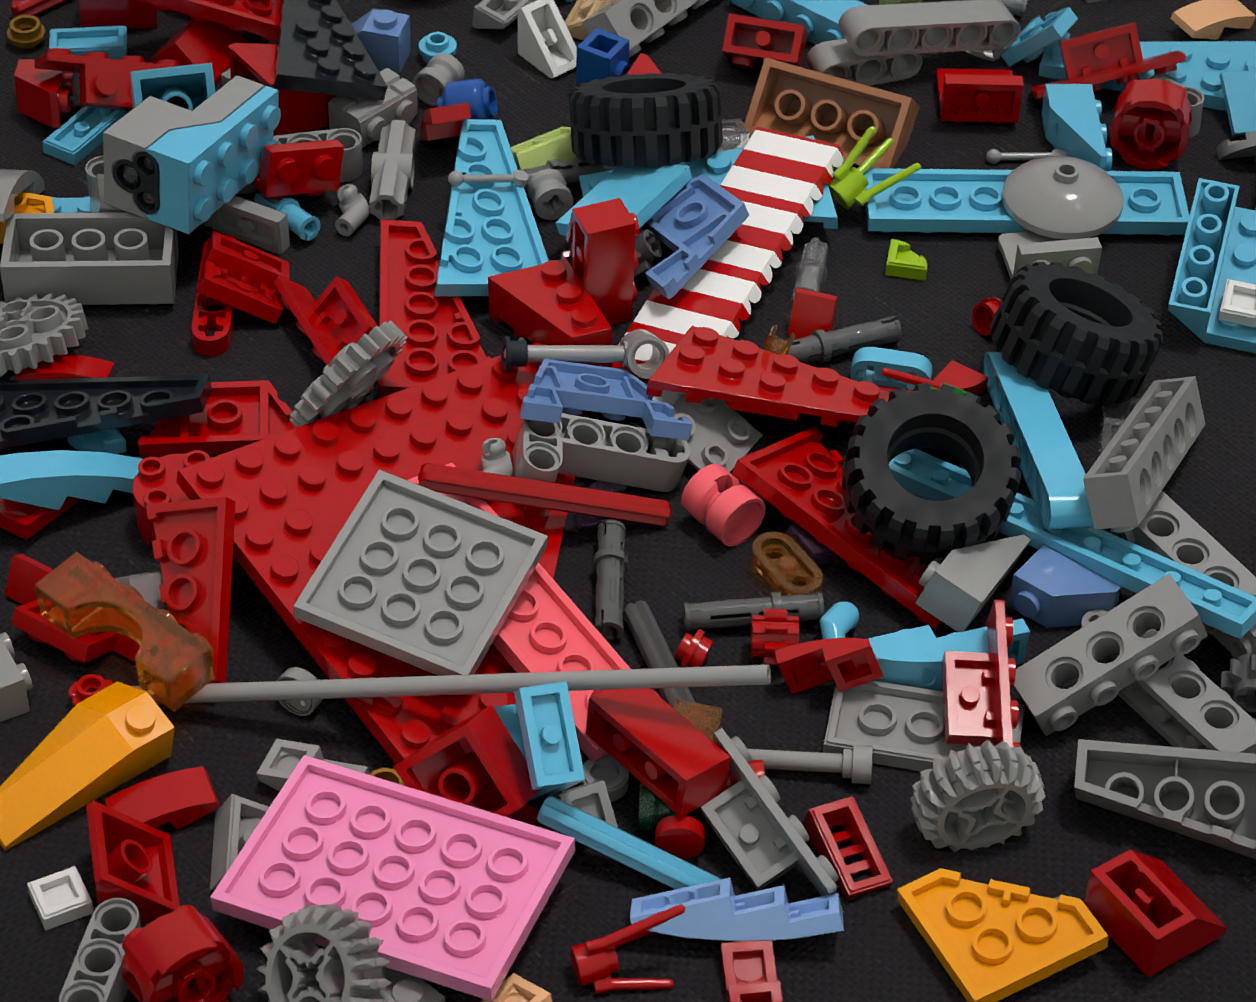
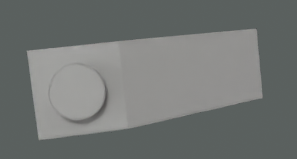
[915,534,1031,632]

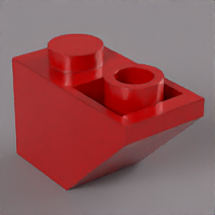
[14,59,75,128]

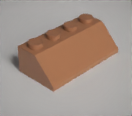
[742,57,920,169]

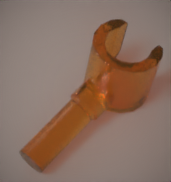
[764,324,795,354]

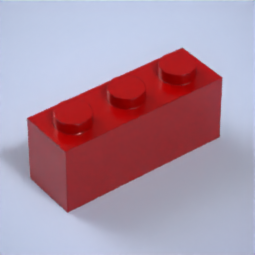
[585,688,731,817]

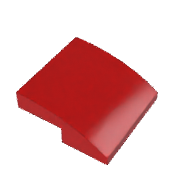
[198,230,290,324]

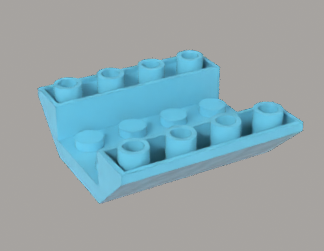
[1168,178,1256,353]

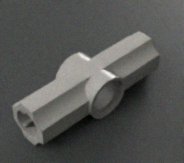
[369,120,416,222]

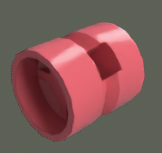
[681,463,766,547]

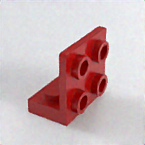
[936,68,1024,124]

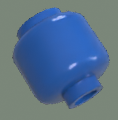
[437,78,498,120]

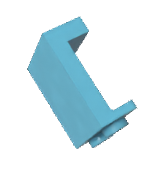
[493,681,585,801]

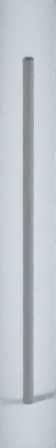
[132,664,771,704]

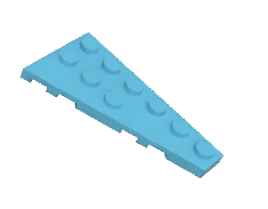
[1038,41,1256,111]
[434,119,549,296]

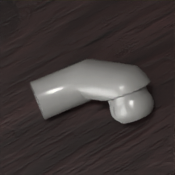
[335,184,370,236]
[481,438,513,476]

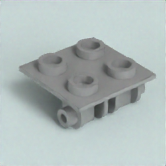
[672,394,763,472]

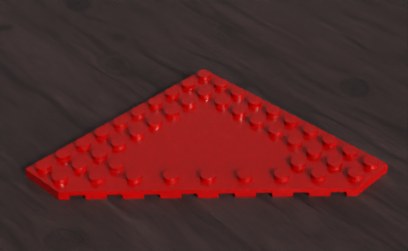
[176,340,589,764]

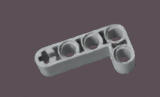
[512,413,691,492]

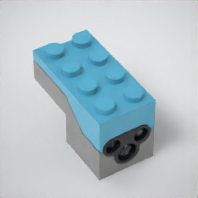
[103,75,281,234]

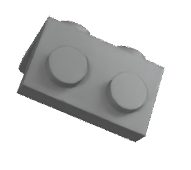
[998,231,1102,279]

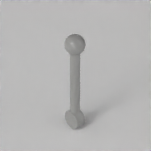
[986,148,1067,164]
[448,170,528,187]

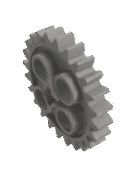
[0,293,88,376]
[289,320,408,428]

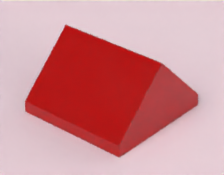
[78,0,159,29]
[146,18,250,87]
[86,800,180,923]

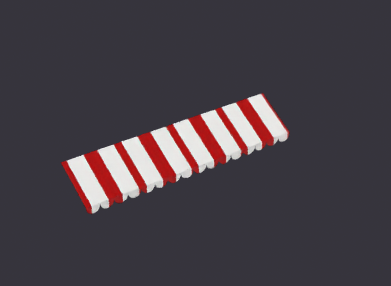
[612,127,843,406]

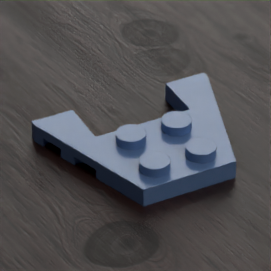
[641,174,750,299]
[519,359,693,441]

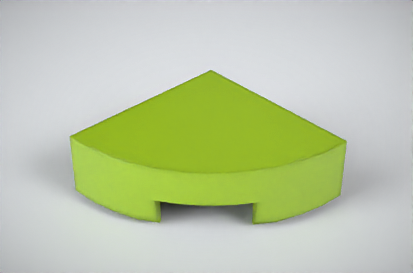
[885,239,927,281]

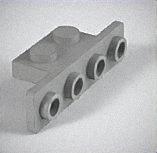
[701,728,839,896]

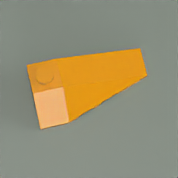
[0,681,175,851]

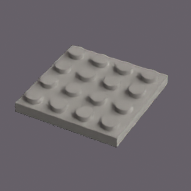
[293,470,548,676]

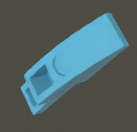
[868,618,1030,691]

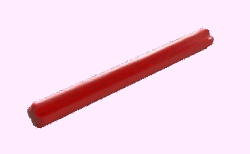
[418,463,671,527]

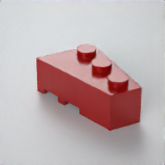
[561,198,640,325]
[488,259,612,368]

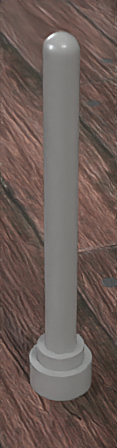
[748,745,873,784]

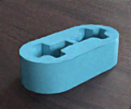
[850,347,933,390]

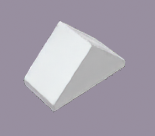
[518,0,577,79]

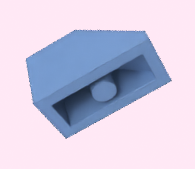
[351,9,411,74]
[1008,545,1121,628]

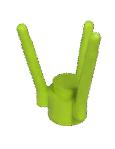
[828,126,921,209]

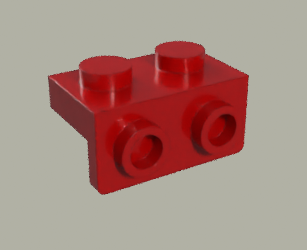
[252,140,344,199]

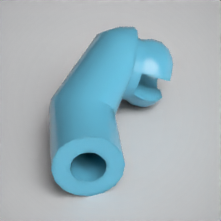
[819,601,859,639]

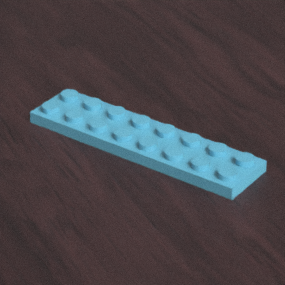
[864,168,1190,236]

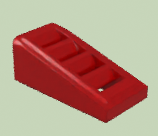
[802,796,893,899]

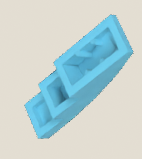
[0,450,143,510]

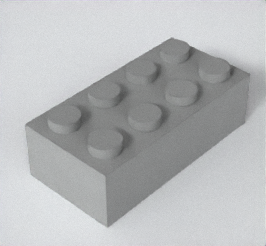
[0,212,179,305]

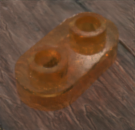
[751,532,823,596]

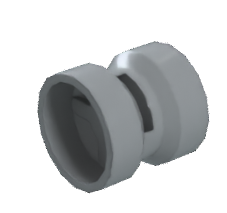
[413,53,465,106]

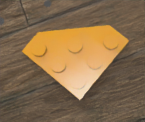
[897,868,1108,1002]

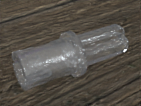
[792,237,829,301]

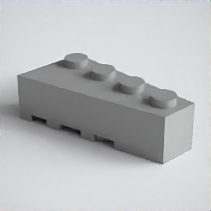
[1074,739,1256,859]

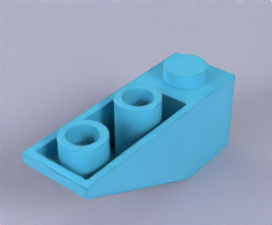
[1041,84,1112,171]

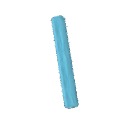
[537,796,721,890]

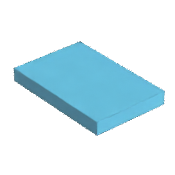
[556,164,692,236]

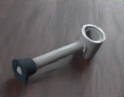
[501,329,669,379]

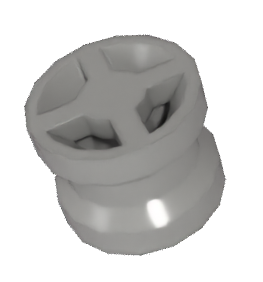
[526,169,573,220]

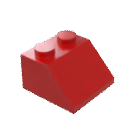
[393,705,543,817]

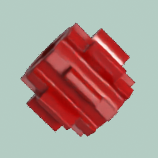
[750,609,799,665]

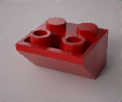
[1084,850,1227,977]

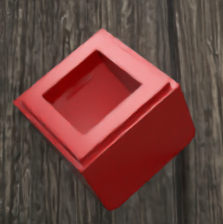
[788,288,837,340]

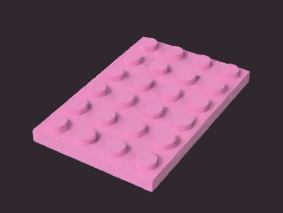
[210,755,575,1002]

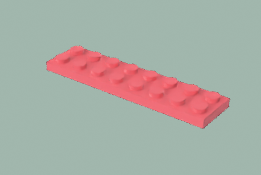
[407,463,631,762]

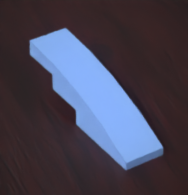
[630,878,844,941]

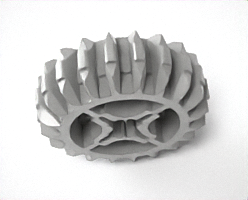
[910,740,1046,852]
[257,904,391,1002]

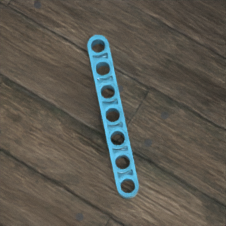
[984,352,1093,530]

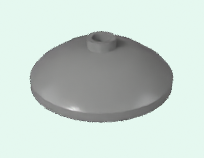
[1002,156,1124,240]

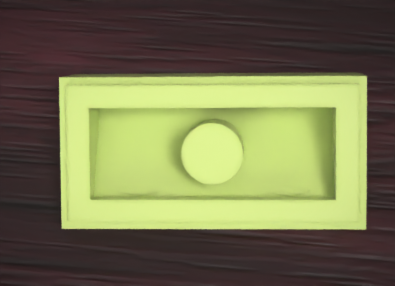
[510,127,578,170]

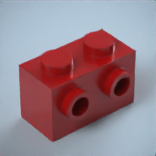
[722,14,808,69]

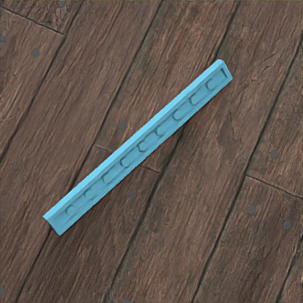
[889,449,1256,639]

